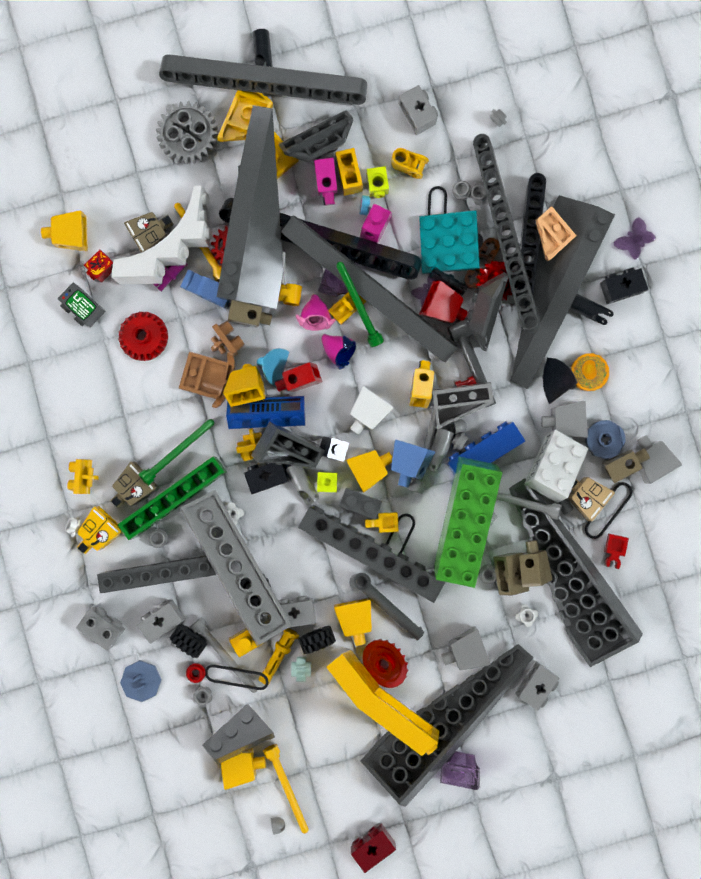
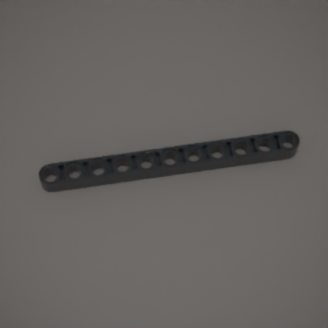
[219,198,422,280]

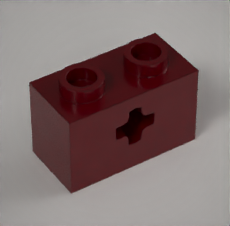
[351,824,396,873]

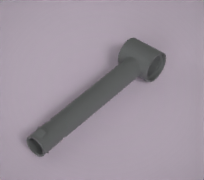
[447,319,496,408]
[349,573,424,640]

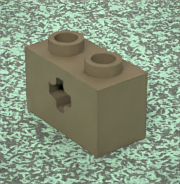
[493,553,529,596]

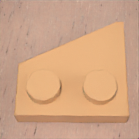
[535,206,577,261]

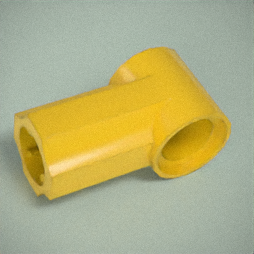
[279,283,302,306]

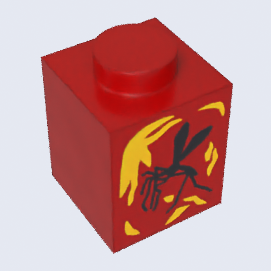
[84,250,113,282]

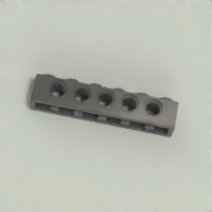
[97,556,217,594]

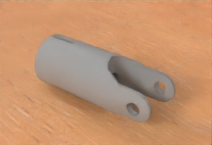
[429,428,454,472]
[285,465,319,505]

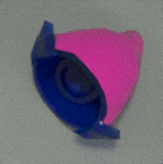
[321,334,356,370]

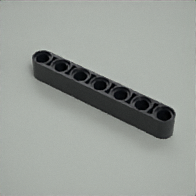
[516,173,546,306]

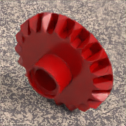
[118,311,168,361]
[362,639,409,688]

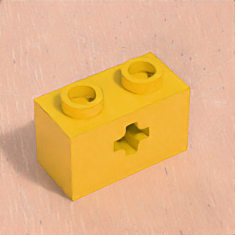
[335,148,363,196]

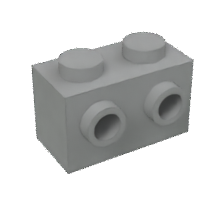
[76,606,125,651]

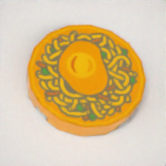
[571,353,609,391]

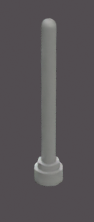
[408,408,437,494]
[496,492,562,520]
[190,617,257,693]

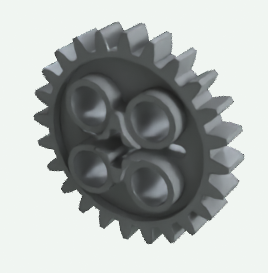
[156,101,218,165]

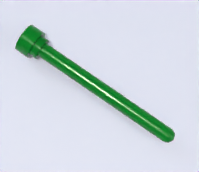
[336,262,384,347]
[138,419,215,486]

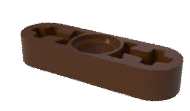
[464,238,500,289]

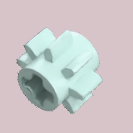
[291,657,311,682]

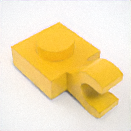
[364,512,399,533]

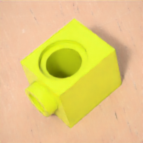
[366,166,389,198]
[317,472,338,492]

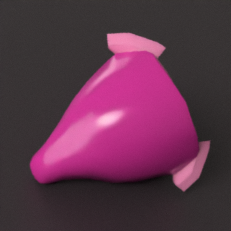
[295,294,336,331]

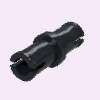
[429,267,468,296]

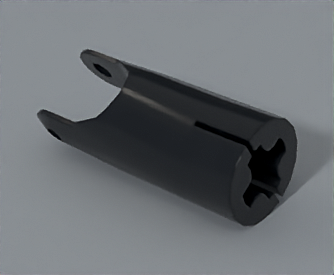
[252,29,273,67]
[569,294,614,325]

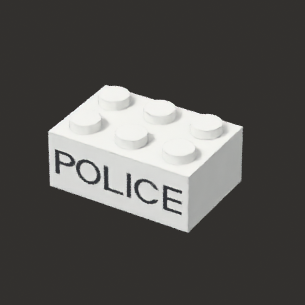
[525,430,589,503]

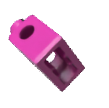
[314,158,337,206]
[360,204,392,243]

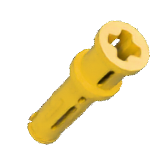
[258,628,300,685]

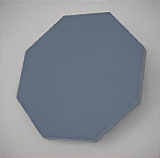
[120,660,162,702]

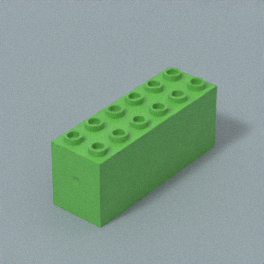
[434,456,503,588]

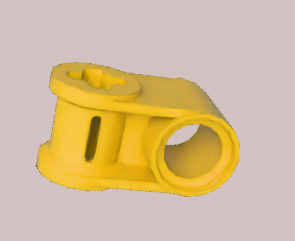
[391,148,429,179]

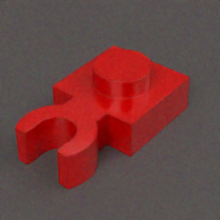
[604,533,629,569]

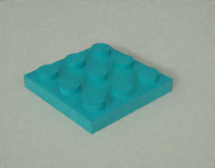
[419,210,480,274]

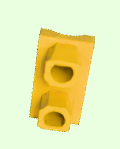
[328,292,366,325]
[236,428,262,461]
[67,459,99,494]

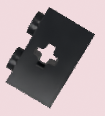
[600,267,649,305]
[244,463,289,495]

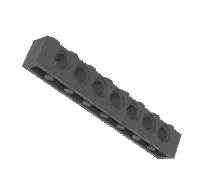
[298,506,445,603]

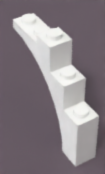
[111,186,212,285]

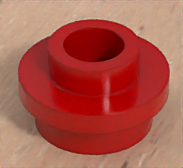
[186,663,206,683]

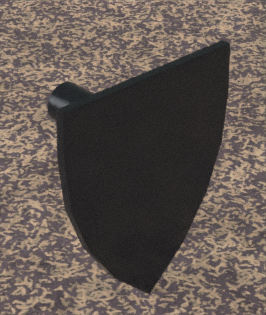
[543,357,578,404]

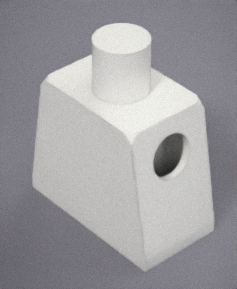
[350,387,394,435]

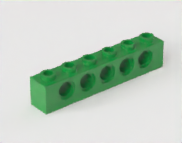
[117,456,227,541]

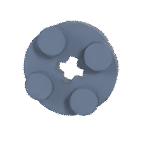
[585,420,626,459]

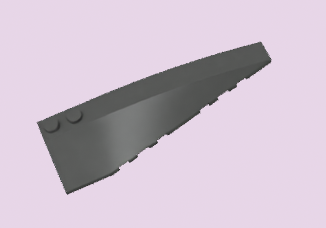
[217,105,284,309]
[510,195,615,389]
[509,478,643,667]
[360,644,533,807]

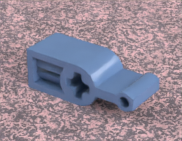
[180,270,230,309]

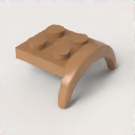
[179,352,235,408]

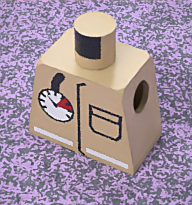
[568,477,615,521]

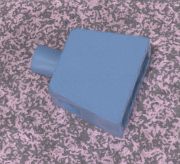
[391,440,435,488]

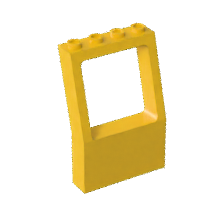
[326,650,439,756]

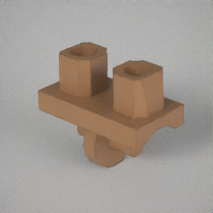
[211,321,245,357]

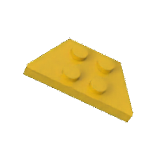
[217,90,273,142]

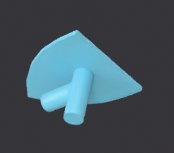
[257,348,289,387]

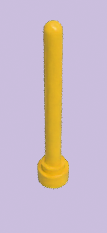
[174,203,222,282]
[263,744,309,834]

